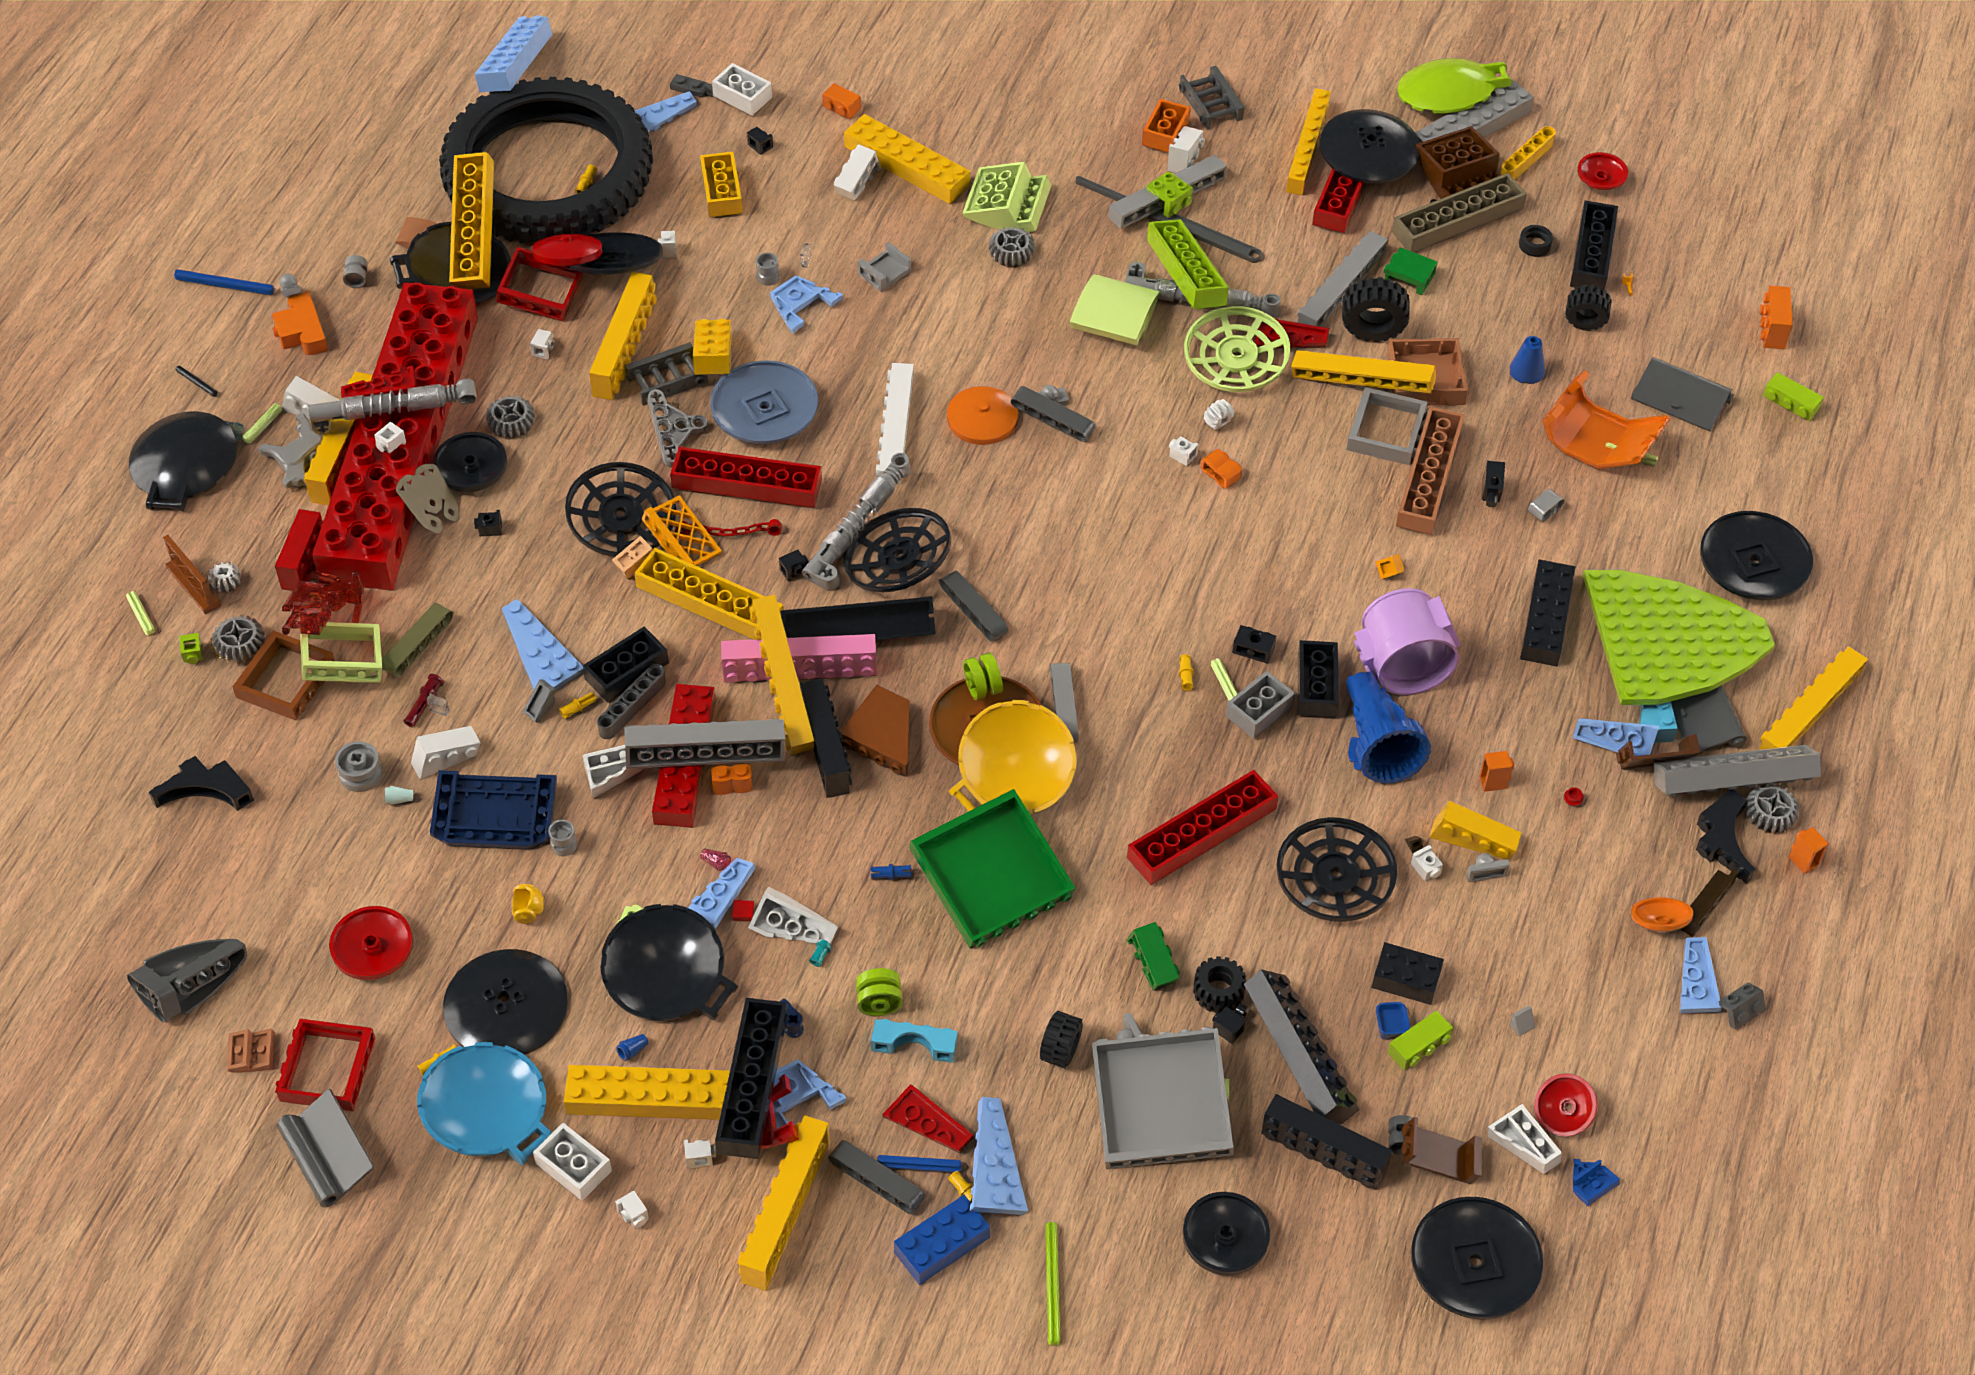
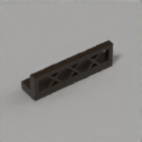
[1680,869,1739,937]

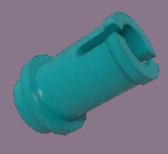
[809,940,831,967]

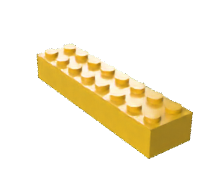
[844,114,970,204]
[449,152,494,289]
[589,272,657,400]
[304,371,372,506]
[634,548,784,640]
[750,594,814,755]
[564,1065,730,1120]
[737,1115,830,1291]

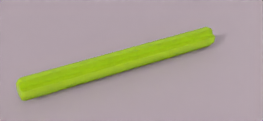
[1045,1222,1060,1346]

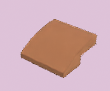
[395,217,438,249]
[227,1028,275,1072]

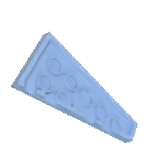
[502,599,584,690]
[970,1097,1028,1215]

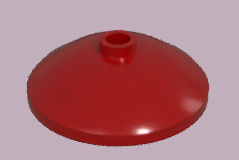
[1577,152,1628,190]
[1534,1073,1598,1137]

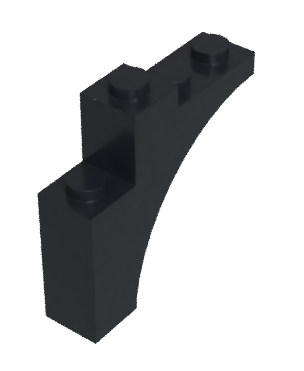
[149,756,254,811]
[1696,789,1755,884]

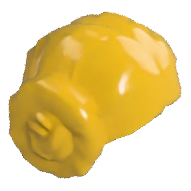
[512,884,544,924]

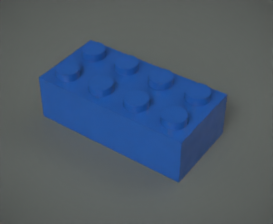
[894,1195,990,1285]

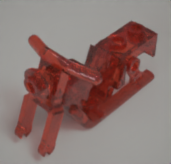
[282,571,364,635]

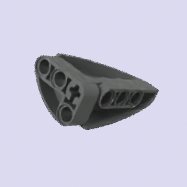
[127,939,247,1023]

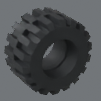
[1565,285,1612,331]
[1193,956,1246,1013]
[1040,1010,1083,1068]

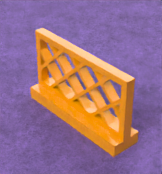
[642,495,722,566]

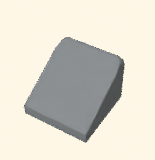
[1510,1006,1535,1036]

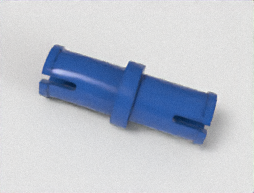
[871,864,912,880]

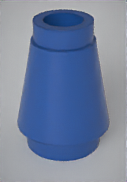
[616,1034,649,1061]

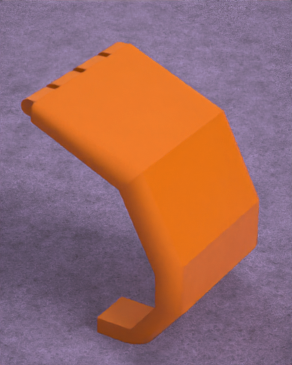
[1542,370,1671,469]

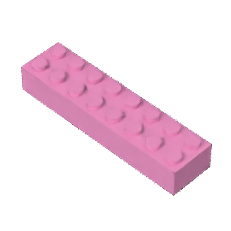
[721,634,877,683]

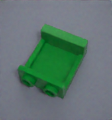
[1383,247,1438,295]

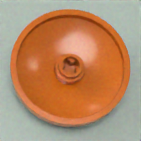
[947,386,1018,445]

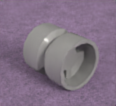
[756,252,779,285]
[343,255,368,288]
[548,819,577,856]

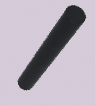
[176,365,218,397]

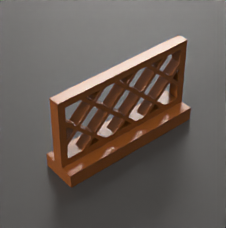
[163,535,221,614]

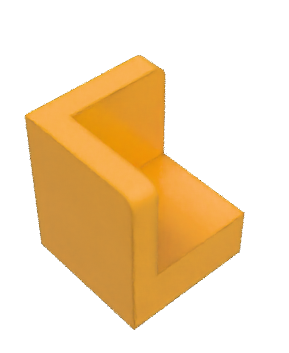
[1375,553,1405,579]

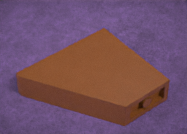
[841,684,910,777]

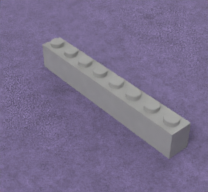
[1108,155,1227,229]
[1297,231,1388,327]

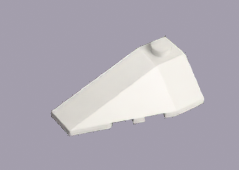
[748,887,838,944]

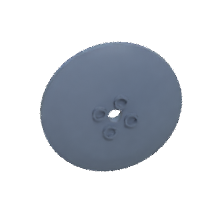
[710,360,818,444]

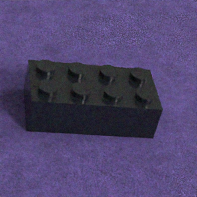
[582,626,669,703]
[1298,640,1338,717]

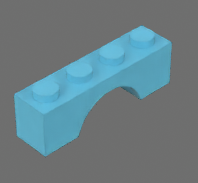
[871,1019,958,1063]

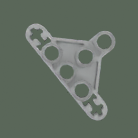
[647,389,707,467]

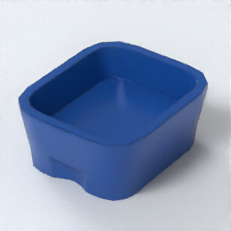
[1376,1002,1410,1040]

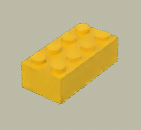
[700,151,743,217]
[693,319,732,375]

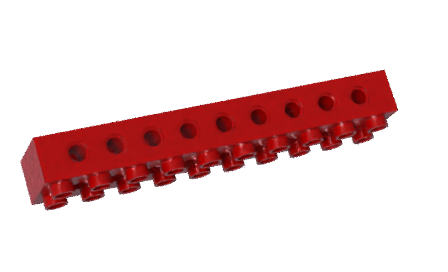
[312,283,478,591]

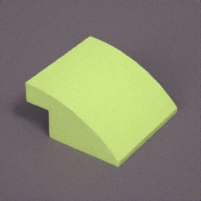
[962,162,1052,232]
[1070,274,1160,345]

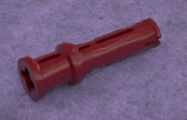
[403,674,444,728]

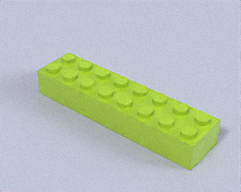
[1147,219,1229,310]

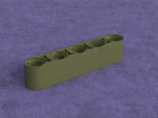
[382,603,453,678]

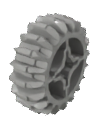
[989,226,1035,267]
[486,395,535,438]
[212,615,265,662]
[1745,784,1800,834]

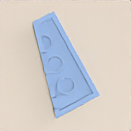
[635,91,697,132]
[688,858,755,929]
[1680,937,1722,1013]

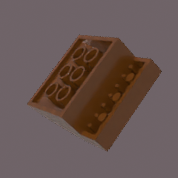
[1416,126,1502,199]

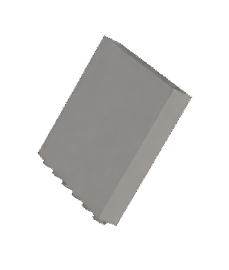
[1092,1027,1234,1169]

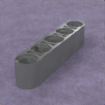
[1011,386,1096,442]
[939,570,1008,642]
[597,664,666,739]
[828,1140,925,1214]

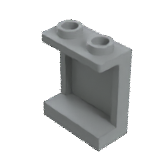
[857,242,911,292]

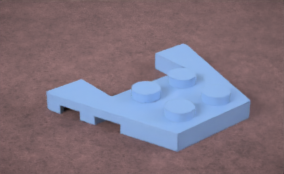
[770,275,843,334]
[773,1059,846,1129]

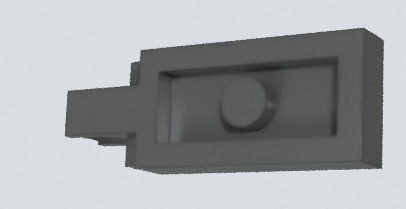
[670,74,714,97]

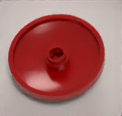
[532,234,602,266]
[329,906,413,980]

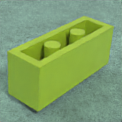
[1763,372,1824,421]
[1387,1010,1453,1070]

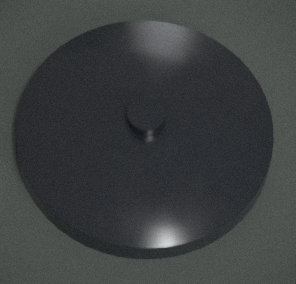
[433,432,507,492]
[1182,1192,1270,1276]

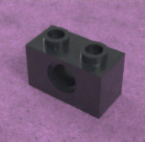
[1232,625,1277,664]

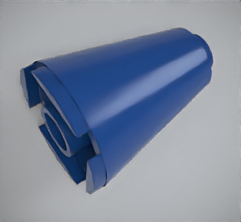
[1510,336,1545,384]

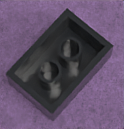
[1372,942,1444,1005]

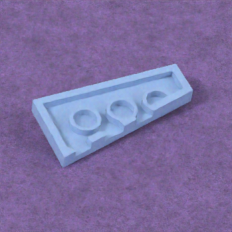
[1572,718,1659,756]

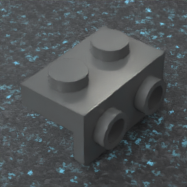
[1719,982,1766,1030]

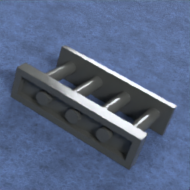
[1179,66,1244,130]
[625,342,708,406]

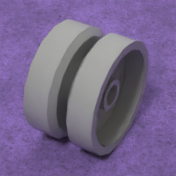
[335,741,382,792]

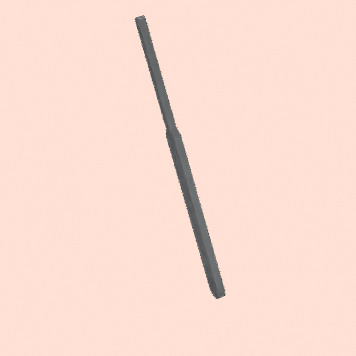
[1076,176,1262,263]

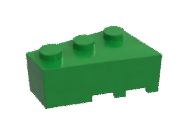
[1126,922,1180,991]

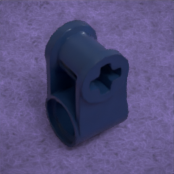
[780,998,804,1038]

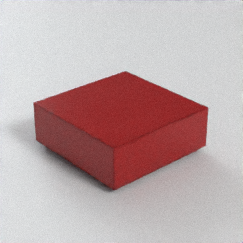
[732,900,754,921]

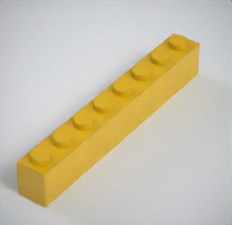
[1286,88,1331,195]
[1291,350,1436,393]
[1759,646,1868,750]

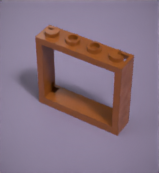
[232,630,335,720]

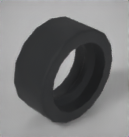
[1519,225,1553,257]

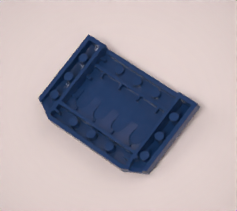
[430,770,557,849]

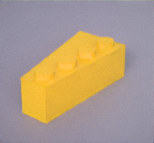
[1429,800,1522,860]

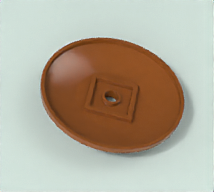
[929,676,1041,766]

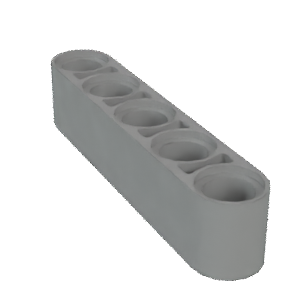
[1050,663,1078,742]

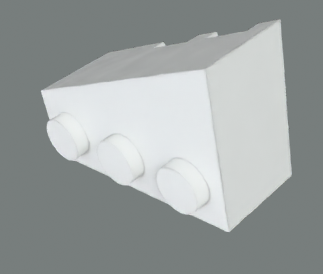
[834,144,881,200]
[282,376,340,419]
[411,726,480,780]

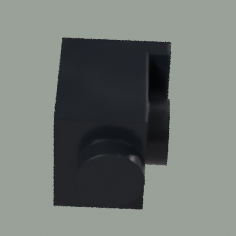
[747,127,773,155]
[474,510,502,537]
[779,549,809,582]

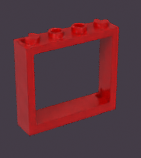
[497,247,583,322]
[275,1018,376,1112]

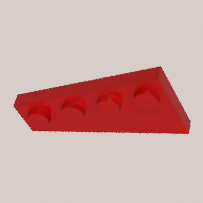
[1255,319,1330,348]
[341,365,416,398]
[882,1084,974,1153]

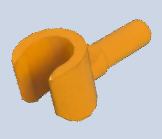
[1622,273,1633,296]

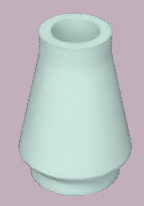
[385,786,413,805]

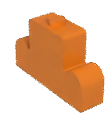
[272,291,328,355]

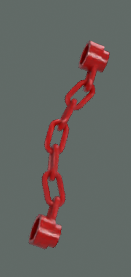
[675,519,782,536]

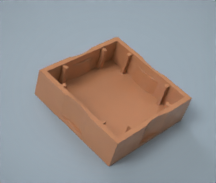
[1386,338,1468,406]

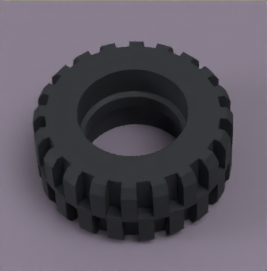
[1342,277,1410,342]

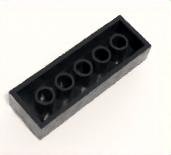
[1570,200,1618,290]
[1520,559,1576,667]
[800,678,852,798]
[1261,1094,1392,1190]

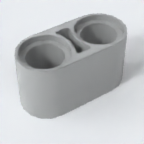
[1528,489,1564,522]

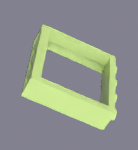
[300,621,382,683]

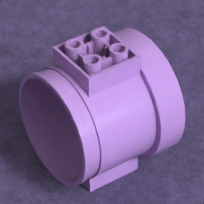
[1354,588,1461,695]

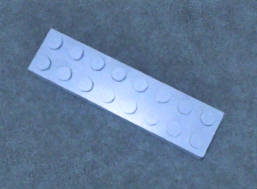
[475,15,552,92]

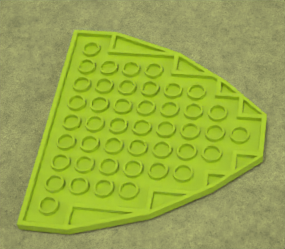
[1583,570,1775,705]

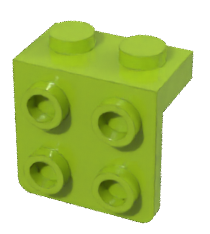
[1146,172,1193,218]

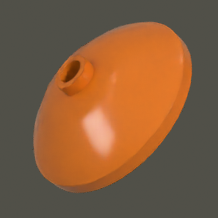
[1631,897,1693,933]

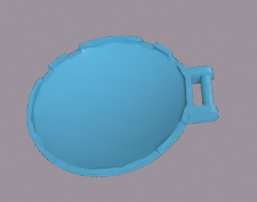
[417,1042,552,1165]

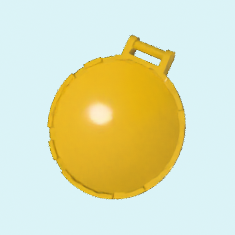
[948,700,1077,815]

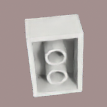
[712,63,772,116]
[533,1123,612,1201]

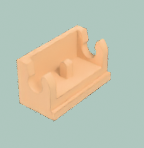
[612,536,653,580]

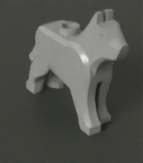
[258,412,323,489]

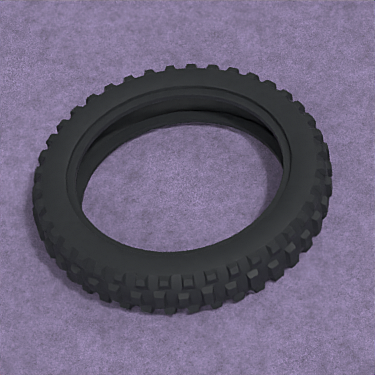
[439,77,653,244]

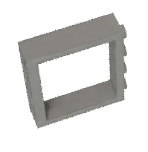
[1346,387,1429,465]

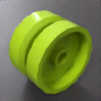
[963,652,1003,700]
[856,968,903,1016]

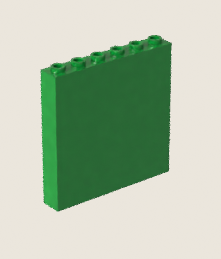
[909,789,1075,948]

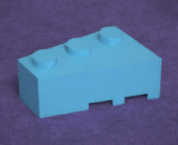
[1638,701,1678,743]

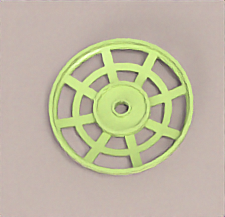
[1184,306,1290,392]

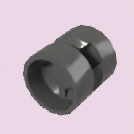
[1388,1115,1412,1155]

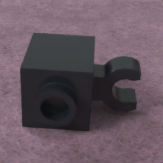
[1212,1003,1248,1044]

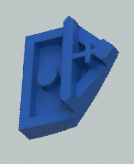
[1573,1159,1620,1206]

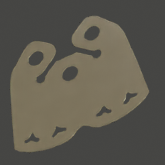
[396,464,459,533]

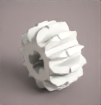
[1204,399,1234,430]
[208,561,241,593]

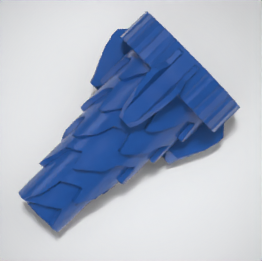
[1346,670,1431,784]

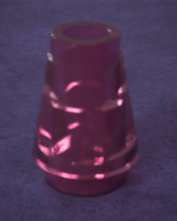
[700,848,731,871]

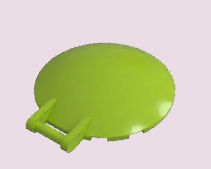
[1397,58,1512,113]

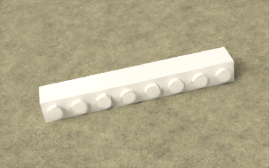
[876,363,914,484]

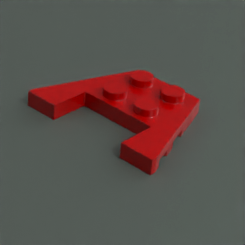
[761,1074,799,1150]

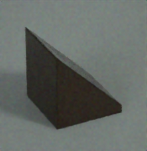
[1405,836,1423,853]

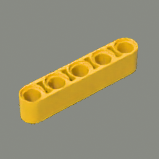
[1500,126,1556,180]

